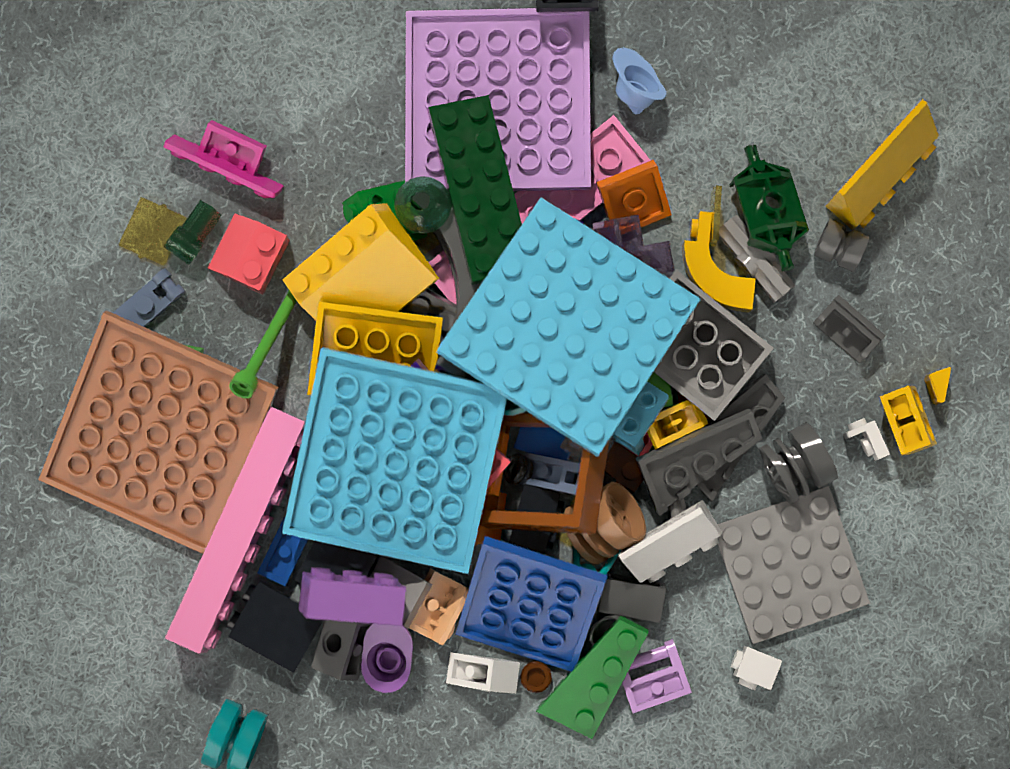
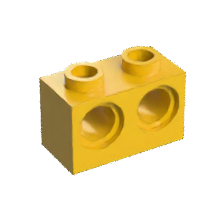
[880,386,937,455]

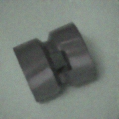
[814,219,870,272]

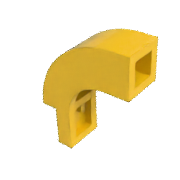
[682,211,755,312]

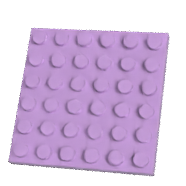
[405,8,591,193]

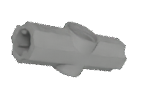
[715,215,796,303]

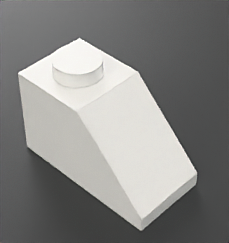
[446,652,520,694]

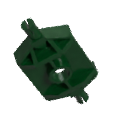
[729,144,809,272]

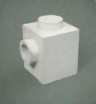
[731,646,782,690]

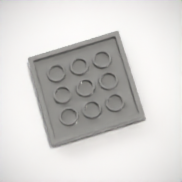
[717,486,870,644]

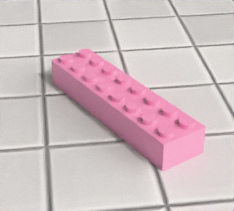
[165,406,305,654]

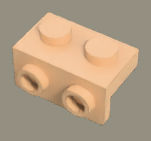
[409,568,469,646]

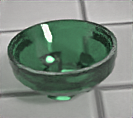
[395,176,452,234]

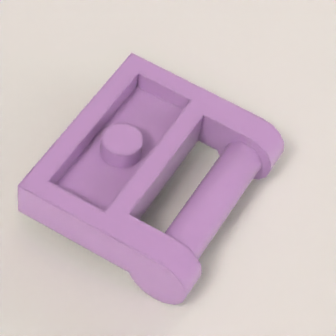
[622,639,692,713]

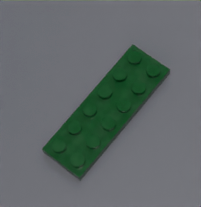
[428,95,522,285]

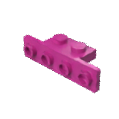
[163,120,284,198]

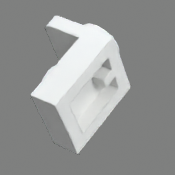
[843,418,890,460]

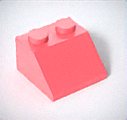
[208,214,290,295]

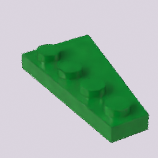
[536,616,649,739]

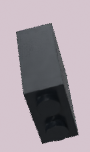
[227,580,324,673]

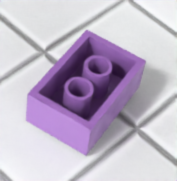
[299,567,406,626]

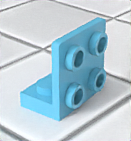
[610,382,669,455]

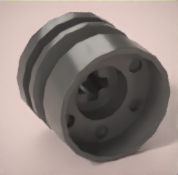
[759,422,838,504]

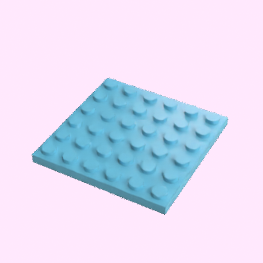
[436,197,700,457]
[282,347,507,574]

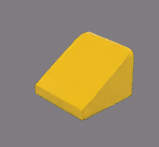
[924,367,951,405]

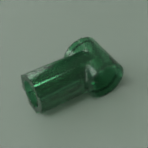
[163,200,222,265]

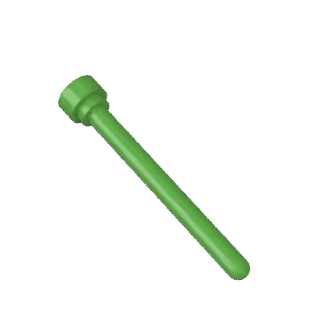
[229,290,297,399]

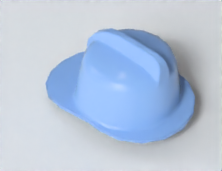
[612,48,666,114]

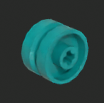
[201,699,268,769]

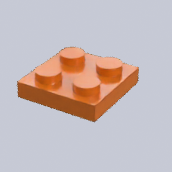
[596,160,672,237]

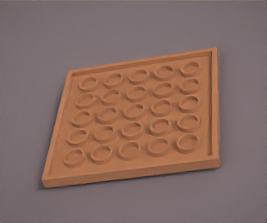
[38,311,279,554]

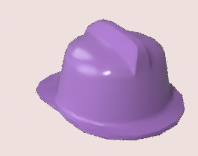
[361,624,413,693]

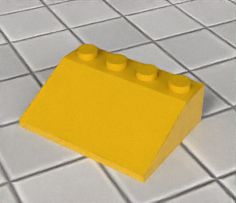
[826,99,939,230]
[283,203,439,321]
[307,302,443,395]

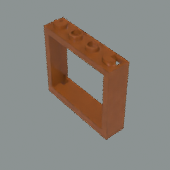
[479,412,609,534]

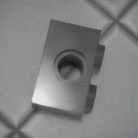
[311,619,372,681]

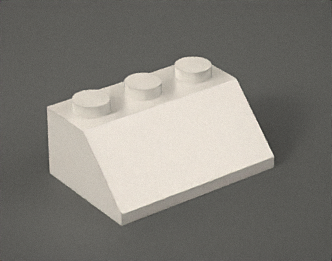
[618,500,722,583]

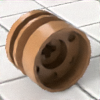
[564,482,646,565]

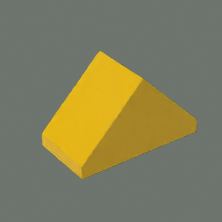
[647,400,709,449]

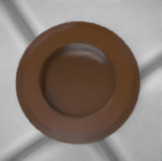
[520,661,552,693]

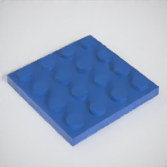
[455,536,607,672]

